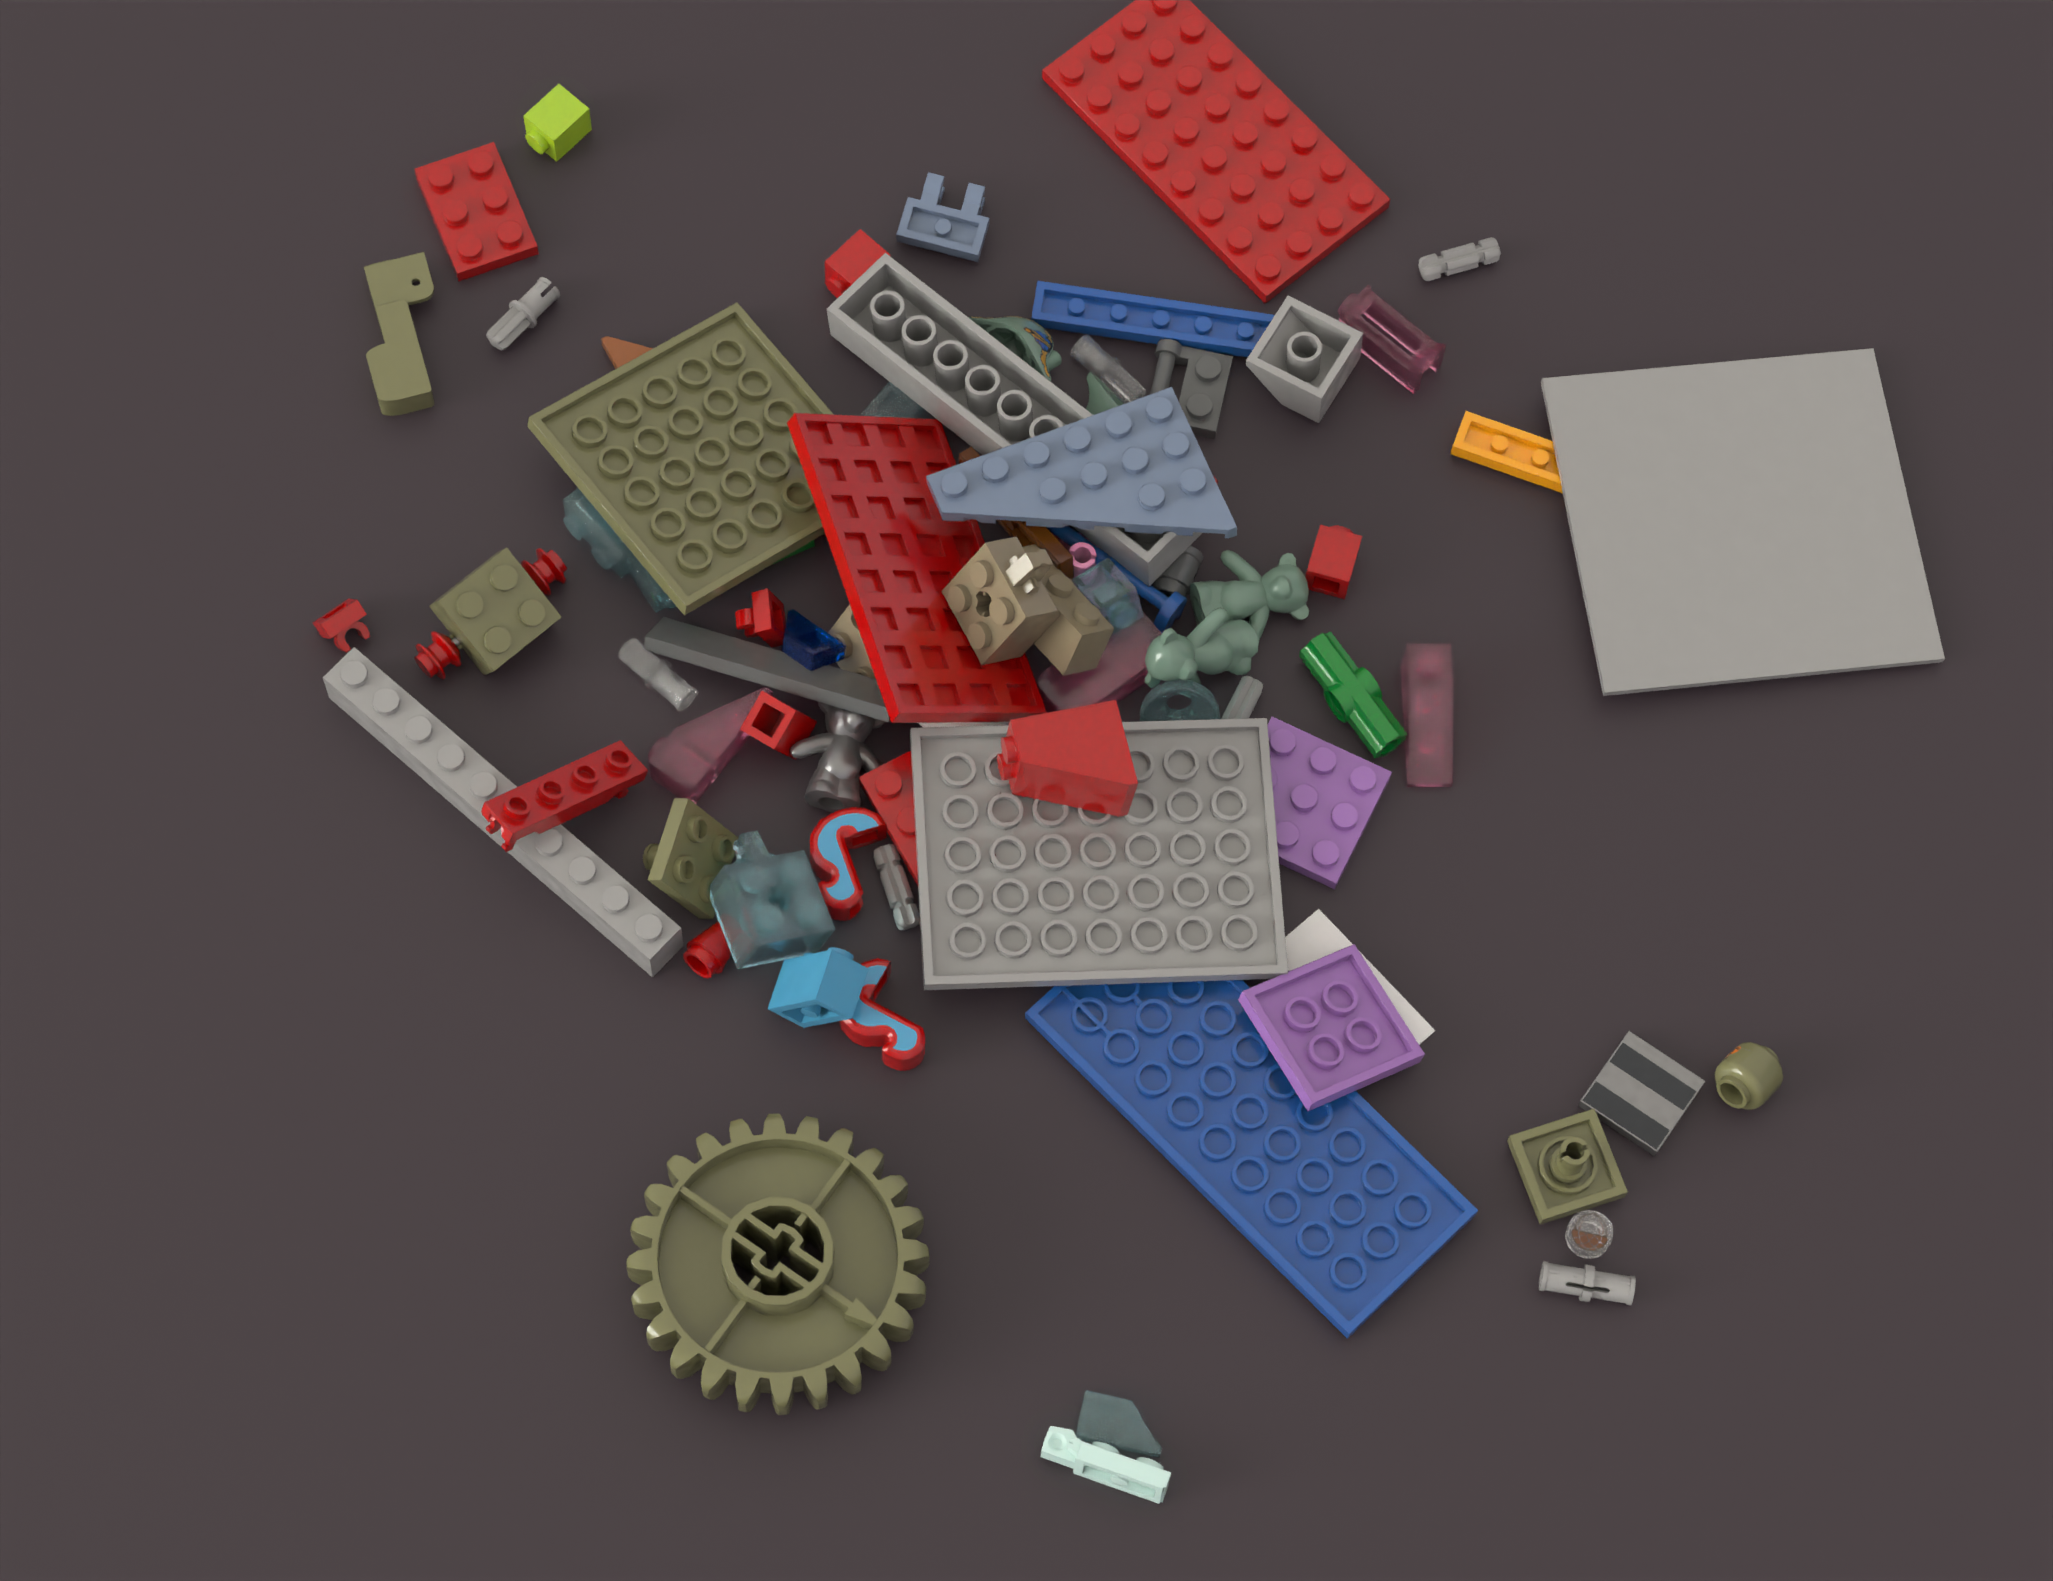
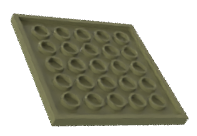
[527,302,834,616]

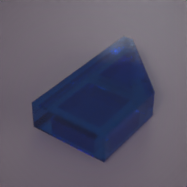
[782,609,846,671]

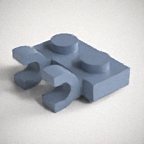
[896,172,990,262]

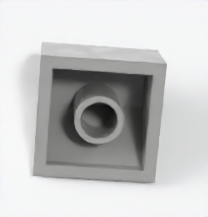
[1246,296,1363,423]

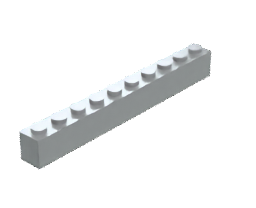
[323,647,684,977]

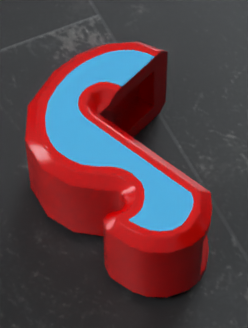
[810,807,887,921]
[840,958,925,1071]

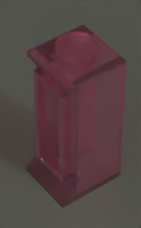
[1337,284,1447,394]

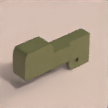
[364,252,435,416]

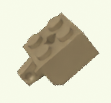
[942,537,1060,665]

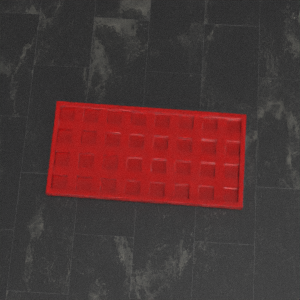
[1042,0,1391,304]
[787,413,1047,723]

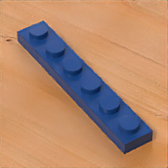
[1031,281,1275,357]

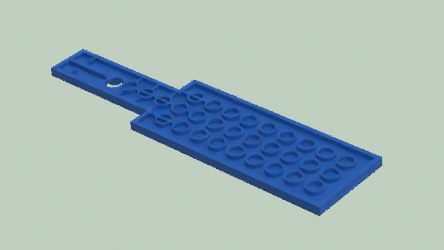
[1025,980,1478,1339]

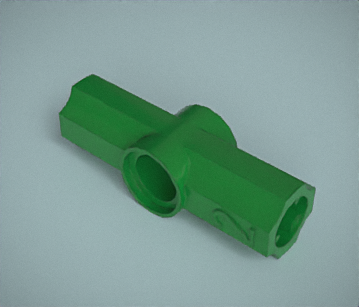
[1299,632,1407,759]

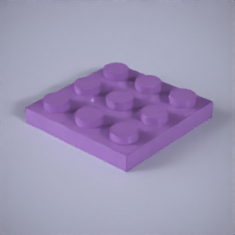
[1268,717,1392,890]
[1238,944,1425,1111]

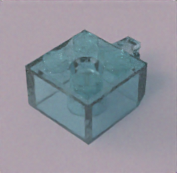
[710,830,836,970]

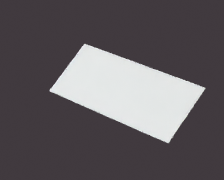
[1285,909,1435,1045]

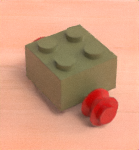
[414,547,567,680]

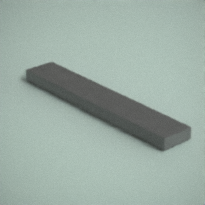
[644,617,890,722]

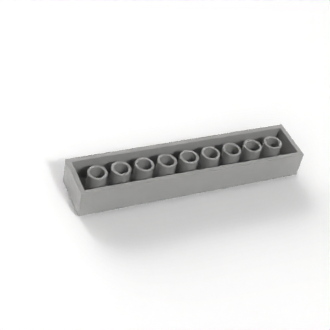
[826,253,1202,587]

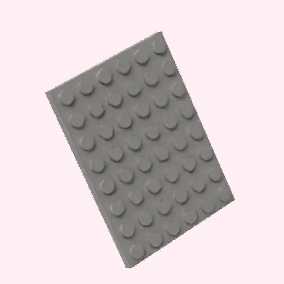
[910,718,1288,990]

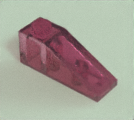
[1401,644,1453,787]
[648,687,773,804]

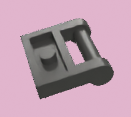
[1150,339,1233,439]

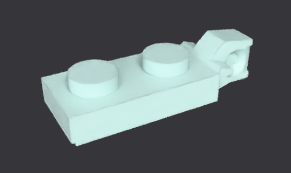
[1040,1426,1171,1504]

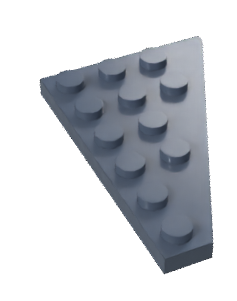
[926,387,1237,538]

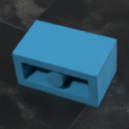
[768,947,869,1028]

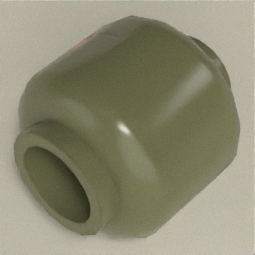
[1715,1042,1783,1110]

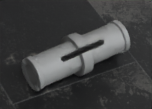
[1539,1261,1636,1306]

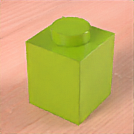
[524,84,592,162]

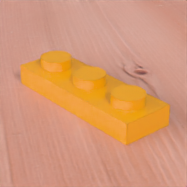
[1450,411,1563,493]

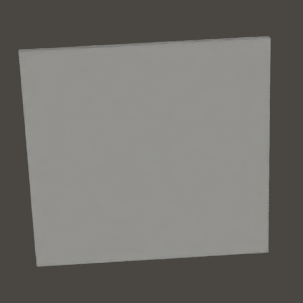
[1541,348,1945,696]

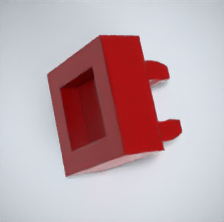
[735,588,788,648]
[313,598,370,652]

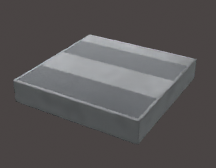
[1578,1031,1705,1157]

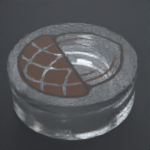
[1565,1210,1613,1259]

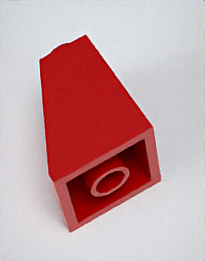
[997,700,1138,817]

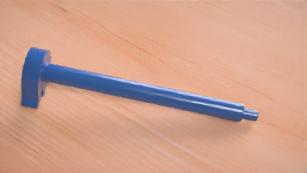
[1046,526,1187,636]

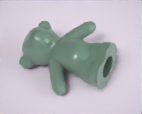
[1190,550,1309,640]
[1145,607,1259,693]

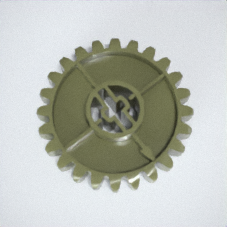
[626,1114,930,1415]

